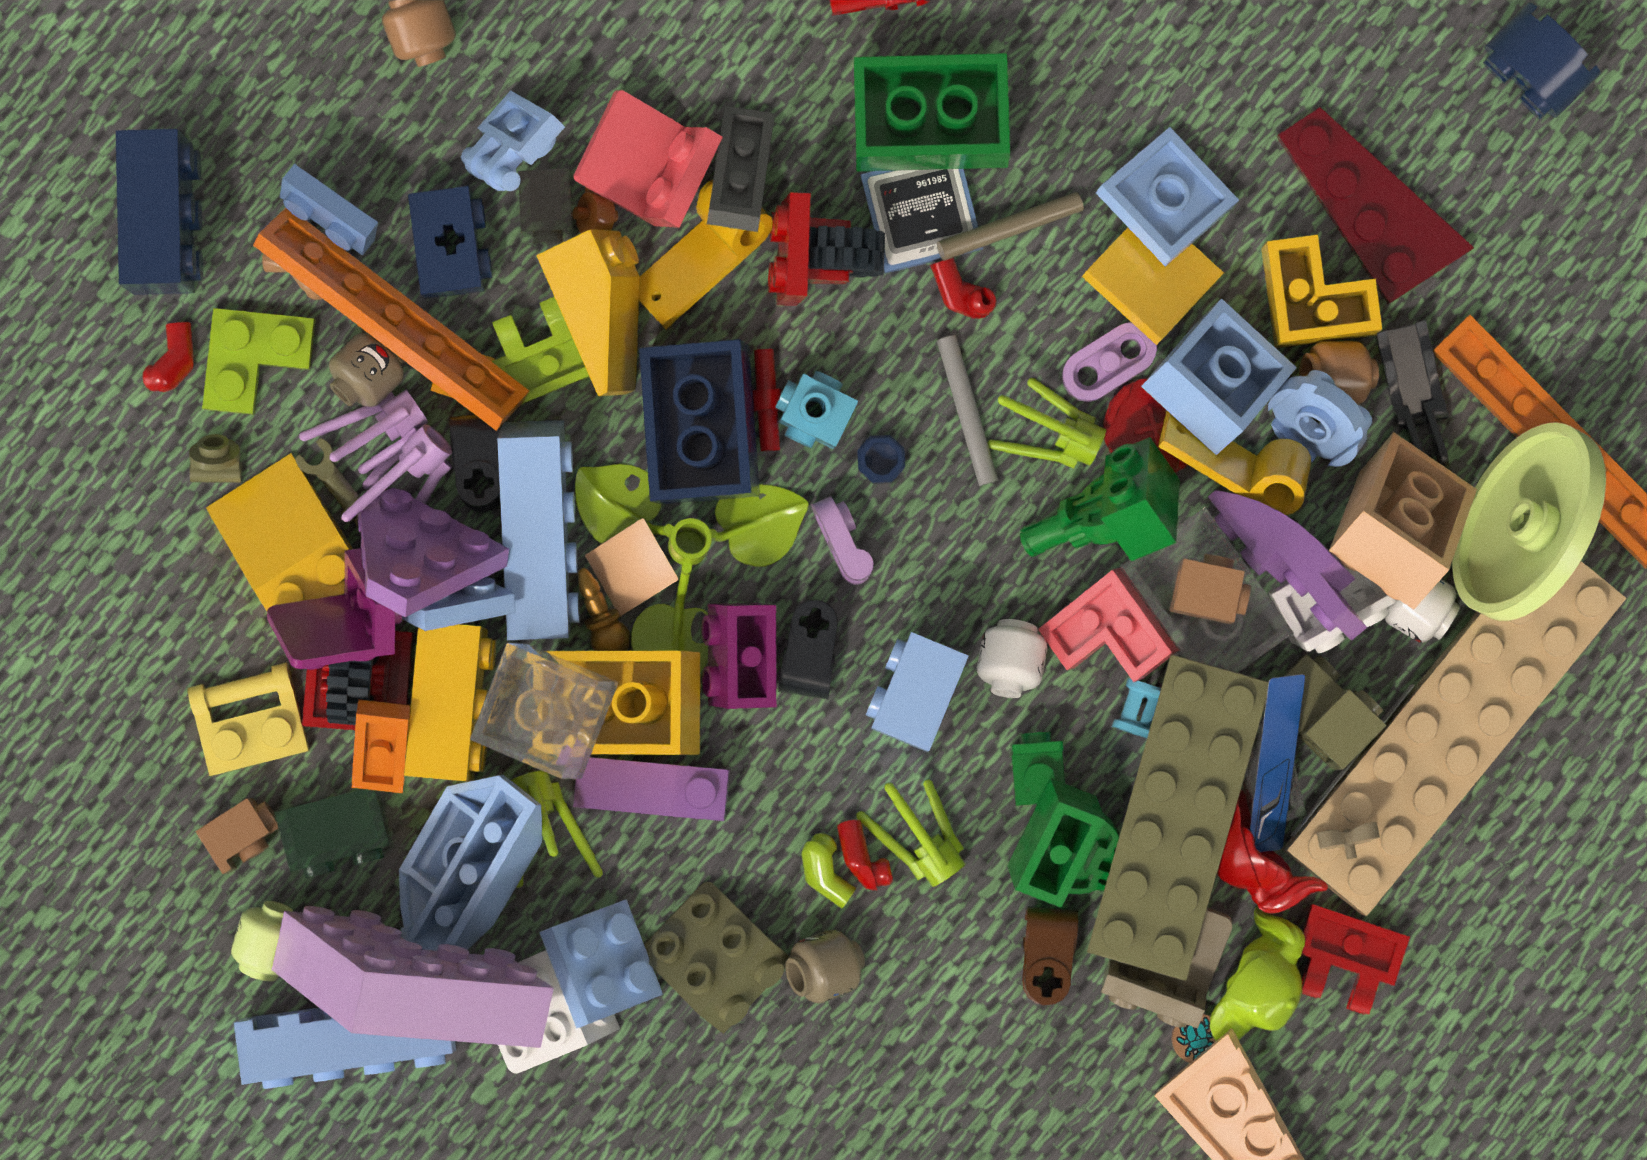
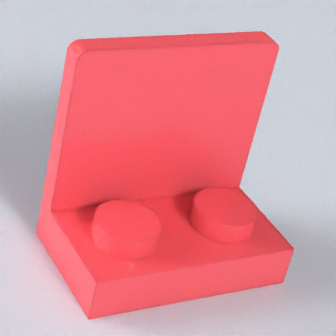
[573,90,723,228]

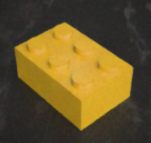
[404,624,496,781]
[534,651,700,755]

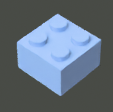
[1141,299,1297,455]
[866,632,968,752]

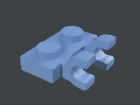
[280,164,378,255]

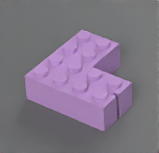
[272,906,554,1048]

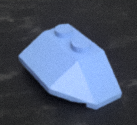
[399,775,542,951]

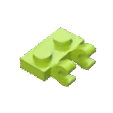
[492,297,589,405]

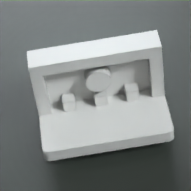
[1268,555,1397,653]

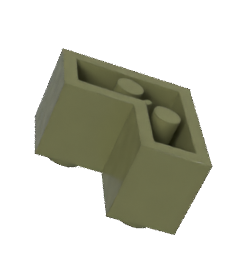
[1265,654,1387,770]

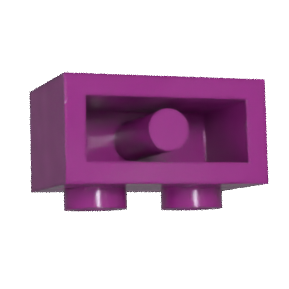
[701,603,777,709]

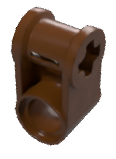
[1022,906,1078,1005]

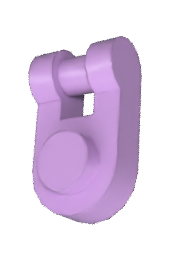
[811,496,874,585]

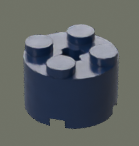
[1483,2,1601,119]

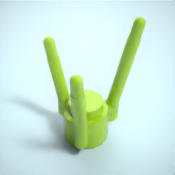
[987,378,1106,469]
[511,770,603,888]
[856,779,966,887]

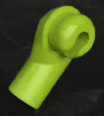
[801,833,857,909]

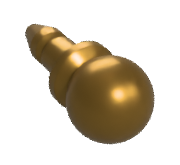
[578,568,631,651]

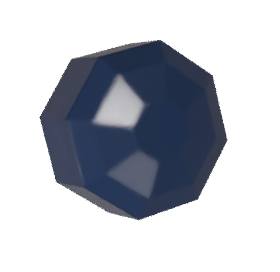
[857,435,905,484]

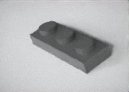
[707,106,775,232]

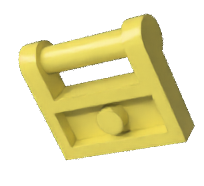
[187,662,310,776]

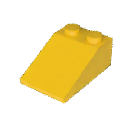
[536,229,640,396]
[206,453,353,611]

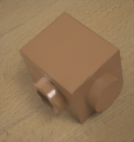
[1170,554,1251,624]

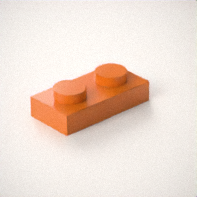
[351,700,410,793]

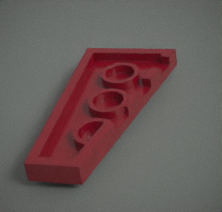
[1277,107,1474,305]

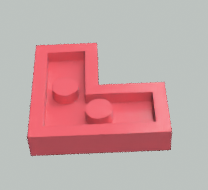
[1038,568,1179,682]

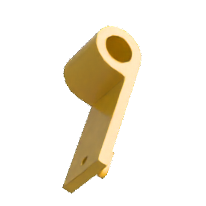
[638,179,773,329]
[1158,411,1311,515]

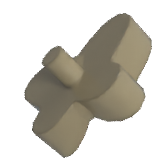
[1317,822,1380,859]

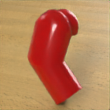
[930,257,997,319]
[142,322,194,393]
[837,820,893,891]

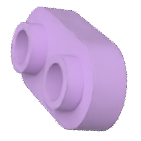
[1062,322,1157,402]

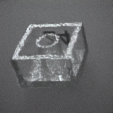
[470,643,619,779]

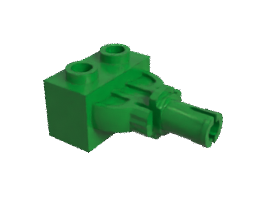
[1020,437,1180,561]
[1007,778,1120,907]

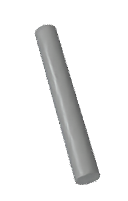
[937,335,999,486]

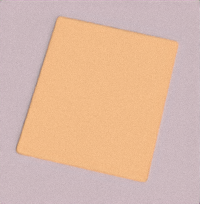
[585,518,678,616]

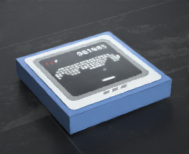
[860,169,983,274]

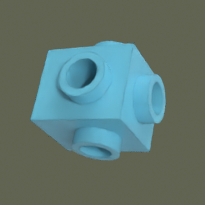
[775,371,858,449]

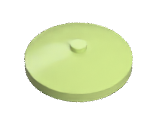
[1452,422,1606,621]

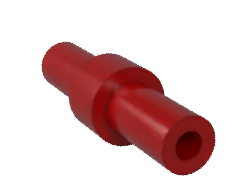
[753,349,782,452]

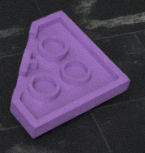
[358,488,509,617]

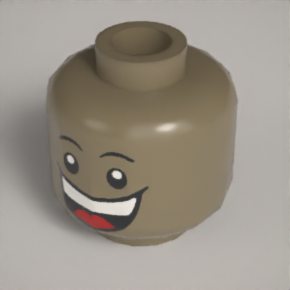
[329,332,404,407]
[785,929,865,1004]

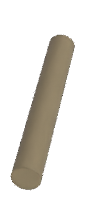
[937,192,1084,261]

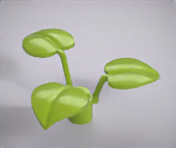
[575,464,809,673]

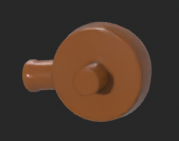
[572,187,618,233]

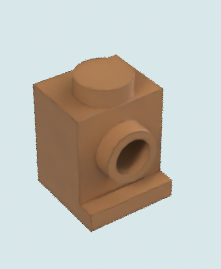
[195,798,281,874]

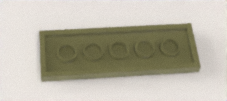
[1087,654,1269,981]

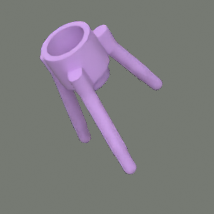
[299,390,428,490]
[341,424,453,522]

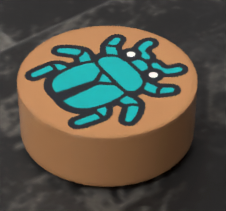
[1171,1014,1216,1063]

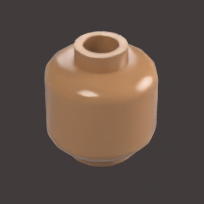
[382,0,456,67]
[1299,340,1379,405]

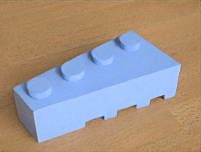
[497,420,580,640]
[234,1008,456,1089]

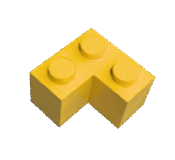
[1261,235,1382,348]

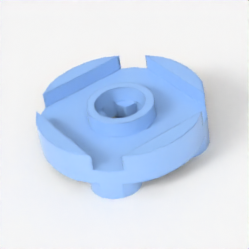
[1268,370,1372,467]

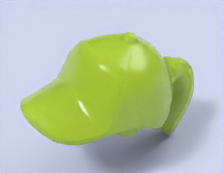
[1210,905,1305,1041]

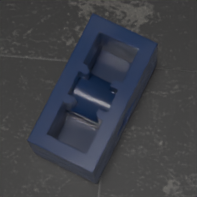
[408,186,493,299]

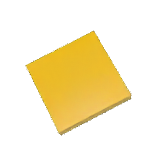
[1082,227,1224,345]

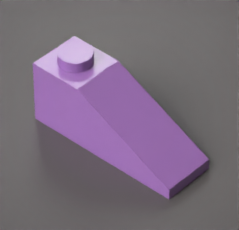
[573,756,730,821]

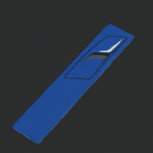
[1250,674,1305,852]

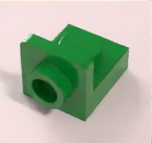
[1010,731,1065,806]

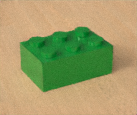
[854,53,1010,172]

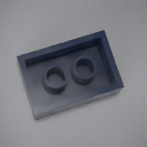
[116,129,204,295]
[639,339,760,505]

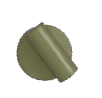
[189,434,242,483]

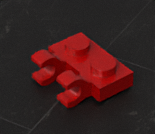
[1301,904,1410,1015]

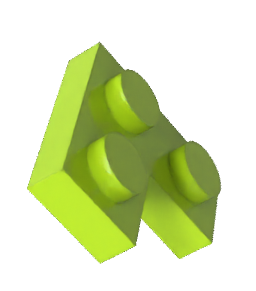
[202,308,316,415]

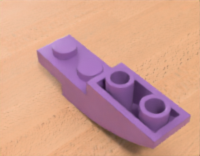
[1208,490,1367,641]

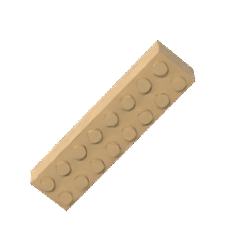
[1282,561,1627,916]

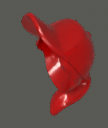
[1217,789,1328,913]

